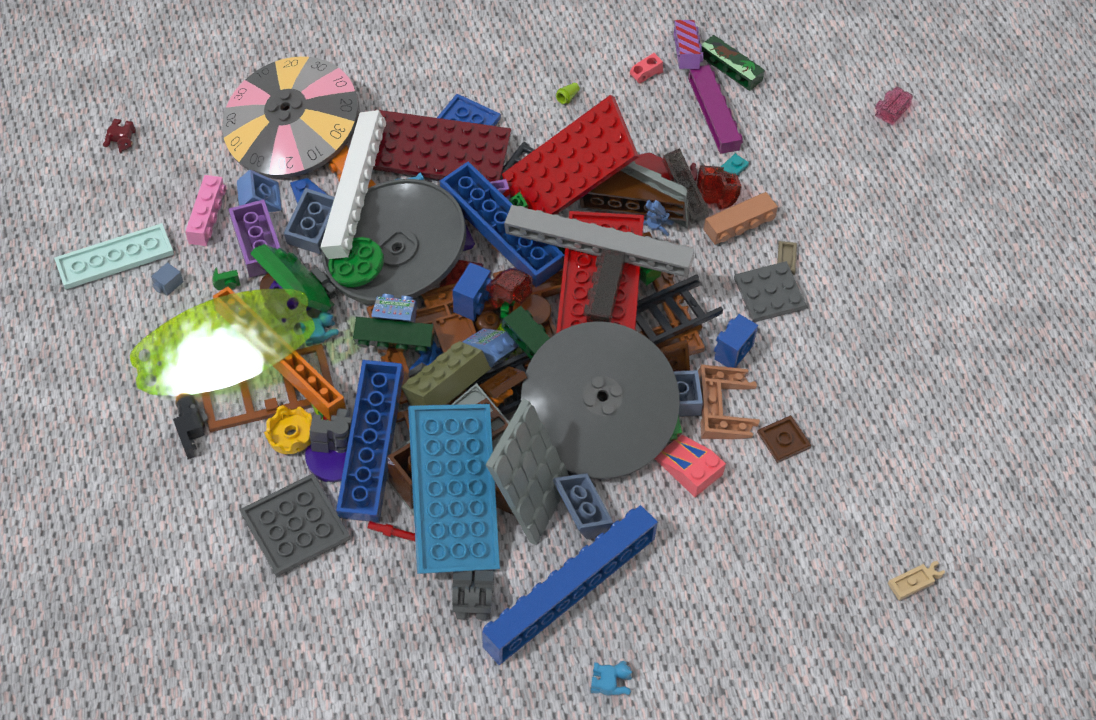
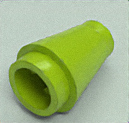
[556,82,580,104]

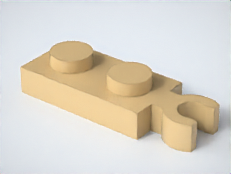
[888,561,945,601]

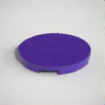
[305,444,347,482]

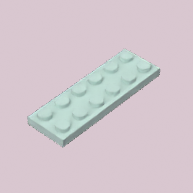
[54,223,174,290]

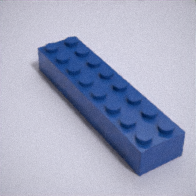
[440,161,565,287]
[336,360,404,523]

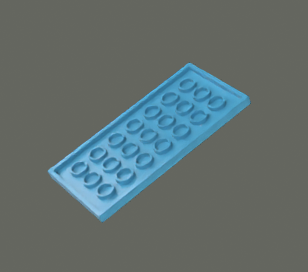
[408,404,500,574]

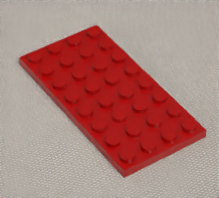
[502,95,639,215]
[556,211,644,334]

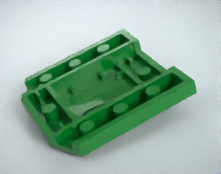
[250,244,335,313]

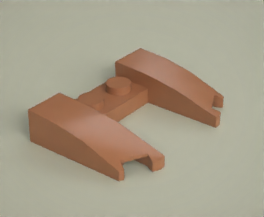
[698,364,760,439]

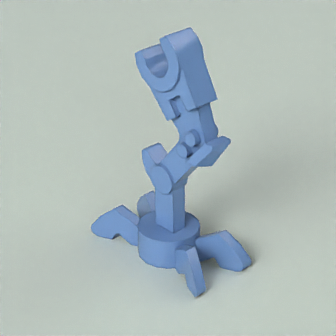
[644,200,674,236]

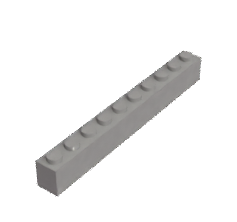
[504,205,694,278]

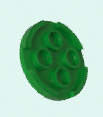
[328,237,384,287]

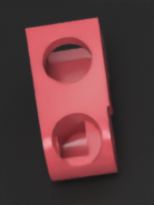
[630,53,663,83]

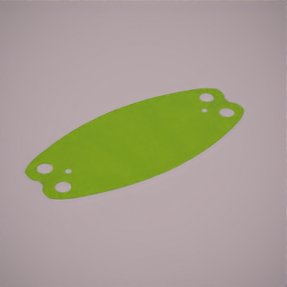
[130,289,315,395]

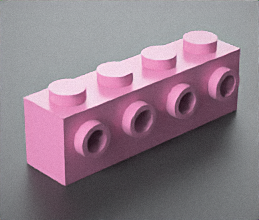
[185,175,226,246]

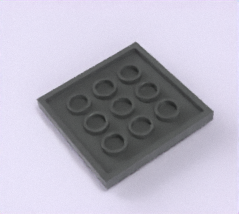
[239,473,351,577]

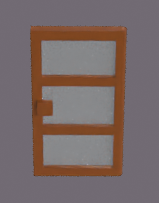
[197,344,334,432]

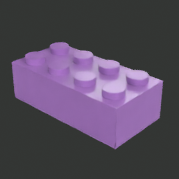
[228,200,280,278]

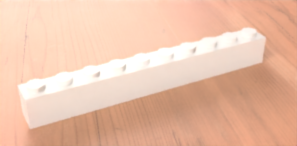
[321,110,386,259]

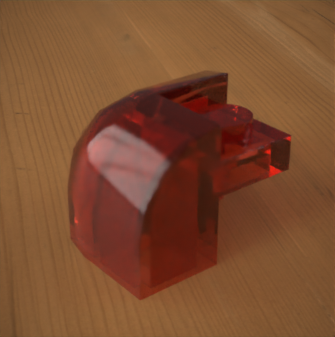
[697,165,742,209]
[485,268,533,309]

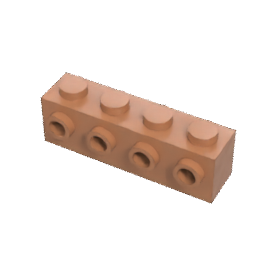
[703,192,778,245]

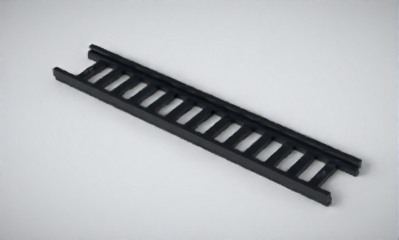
[465,274,723,415]

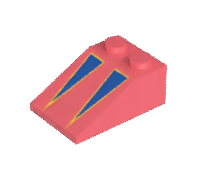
[654,435,726,497]

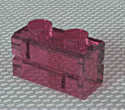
[875,86,913,125]

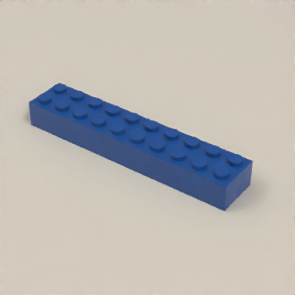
[482,505,658,665]

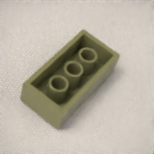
[401,341,491,406]

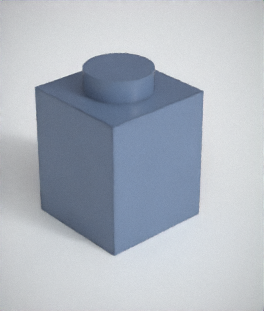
[151,262,183,296]

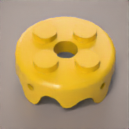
[264,405,312,454]

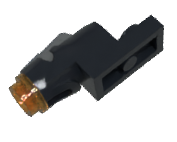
[173,391,208,460]

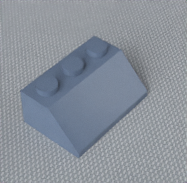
[553,473,613,539]

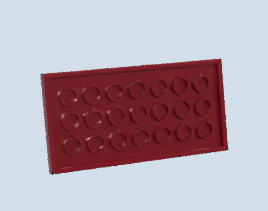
[373,109,511,182]

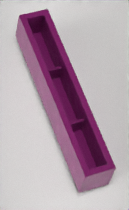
[688,64,743,154]

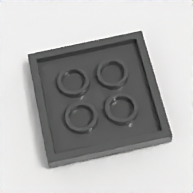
[734,261,806,322]

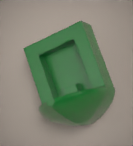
[212,267,241,290]

